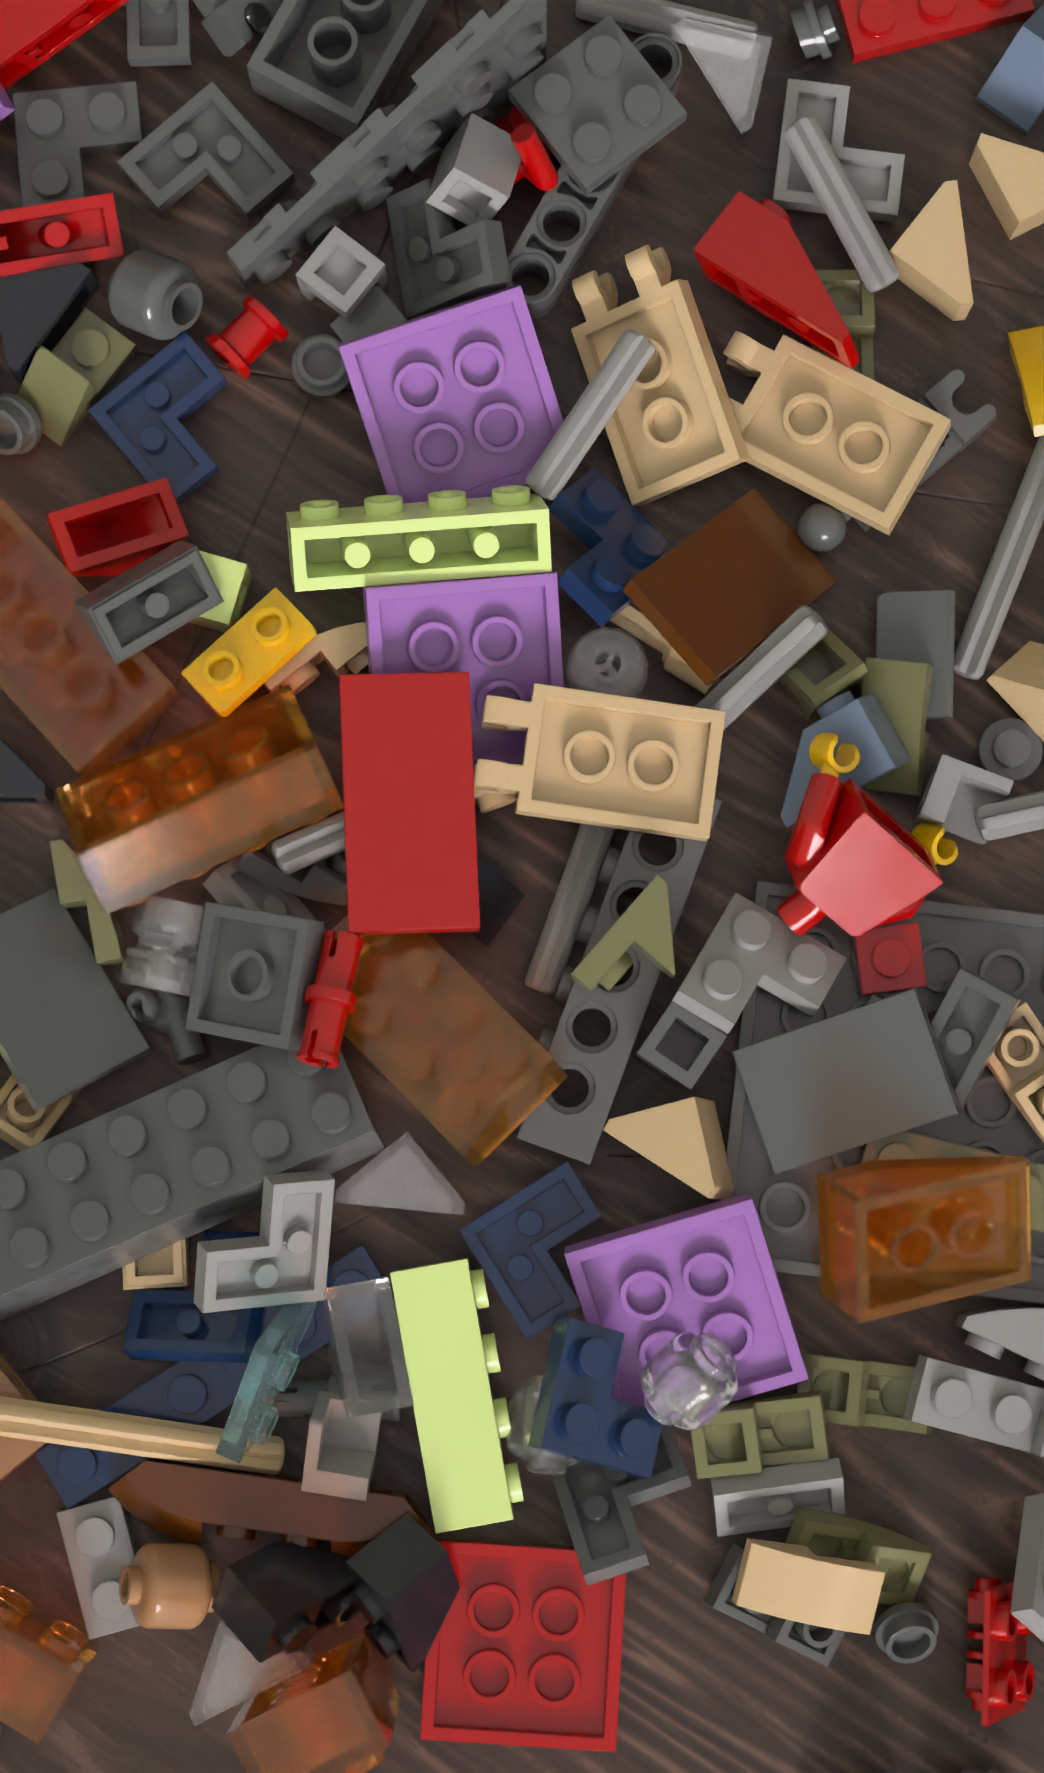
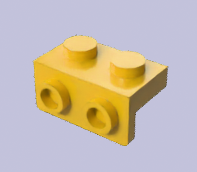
[181,587,317,717]

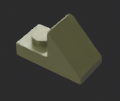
[17,308,138,449]
[571,874,675,994]

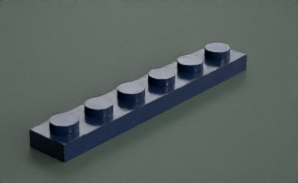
[34,1244,395,1509]

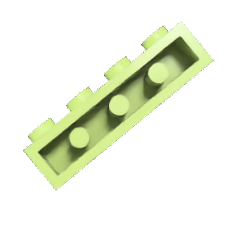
[286,485,552,592]
[390,1257,524,1534]

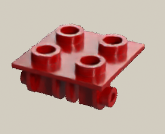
[965,1576,1035,1727]

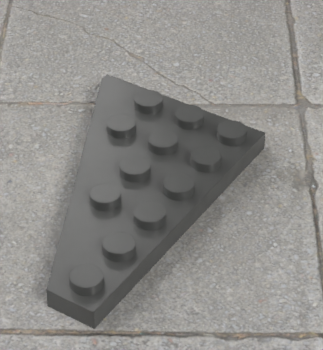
[227,0,547,289]

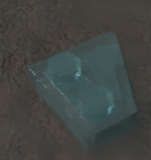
[216,1301,318,1463]

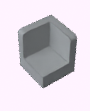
[426,113,521,226]
[296,226,388,319]
[913,754,1014,845]
[301,1390,383,1501]

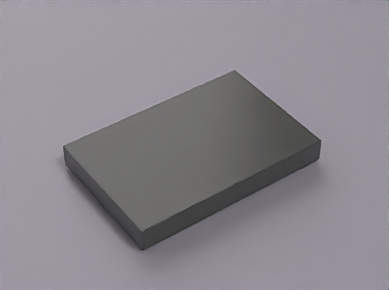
[0,889,150,1112]
[732,988,961,1174]

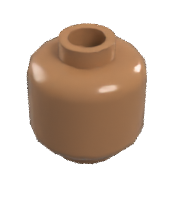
[119,1542,221,1629]

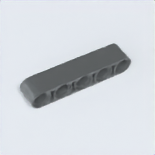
[503,33,682,320]

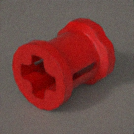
[204,295,289,380]

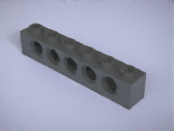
[509,798,722,1165]

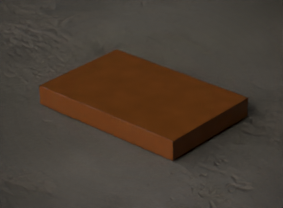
[622,487,838,686]

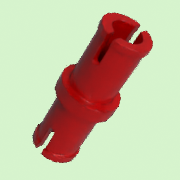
[296,930,365,1068]

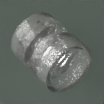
[119,894,205,998]

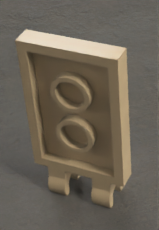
[571,245,750,506]
[723,331,951,535]
[474,683,726,842]

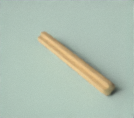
[0,1396,285,1475]

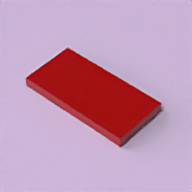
[339,672,480,935]

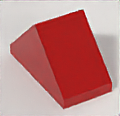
[46,477,189,577]

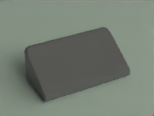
[74,541,224,665]
[875,590,955,721]

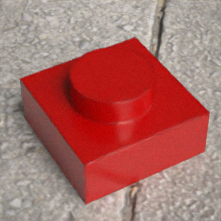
[852,922,927,996]

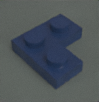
[88,331,227,505]
[549,467,675,627]
[458,1161,602,1340]
[122,1231,262,1363]
[528,1317,665,1478]

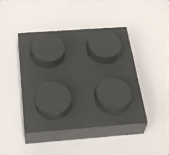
[509,15,687,196]
[185,902,324,1051]

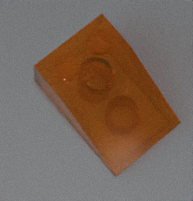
[817,1155,1032,1324]

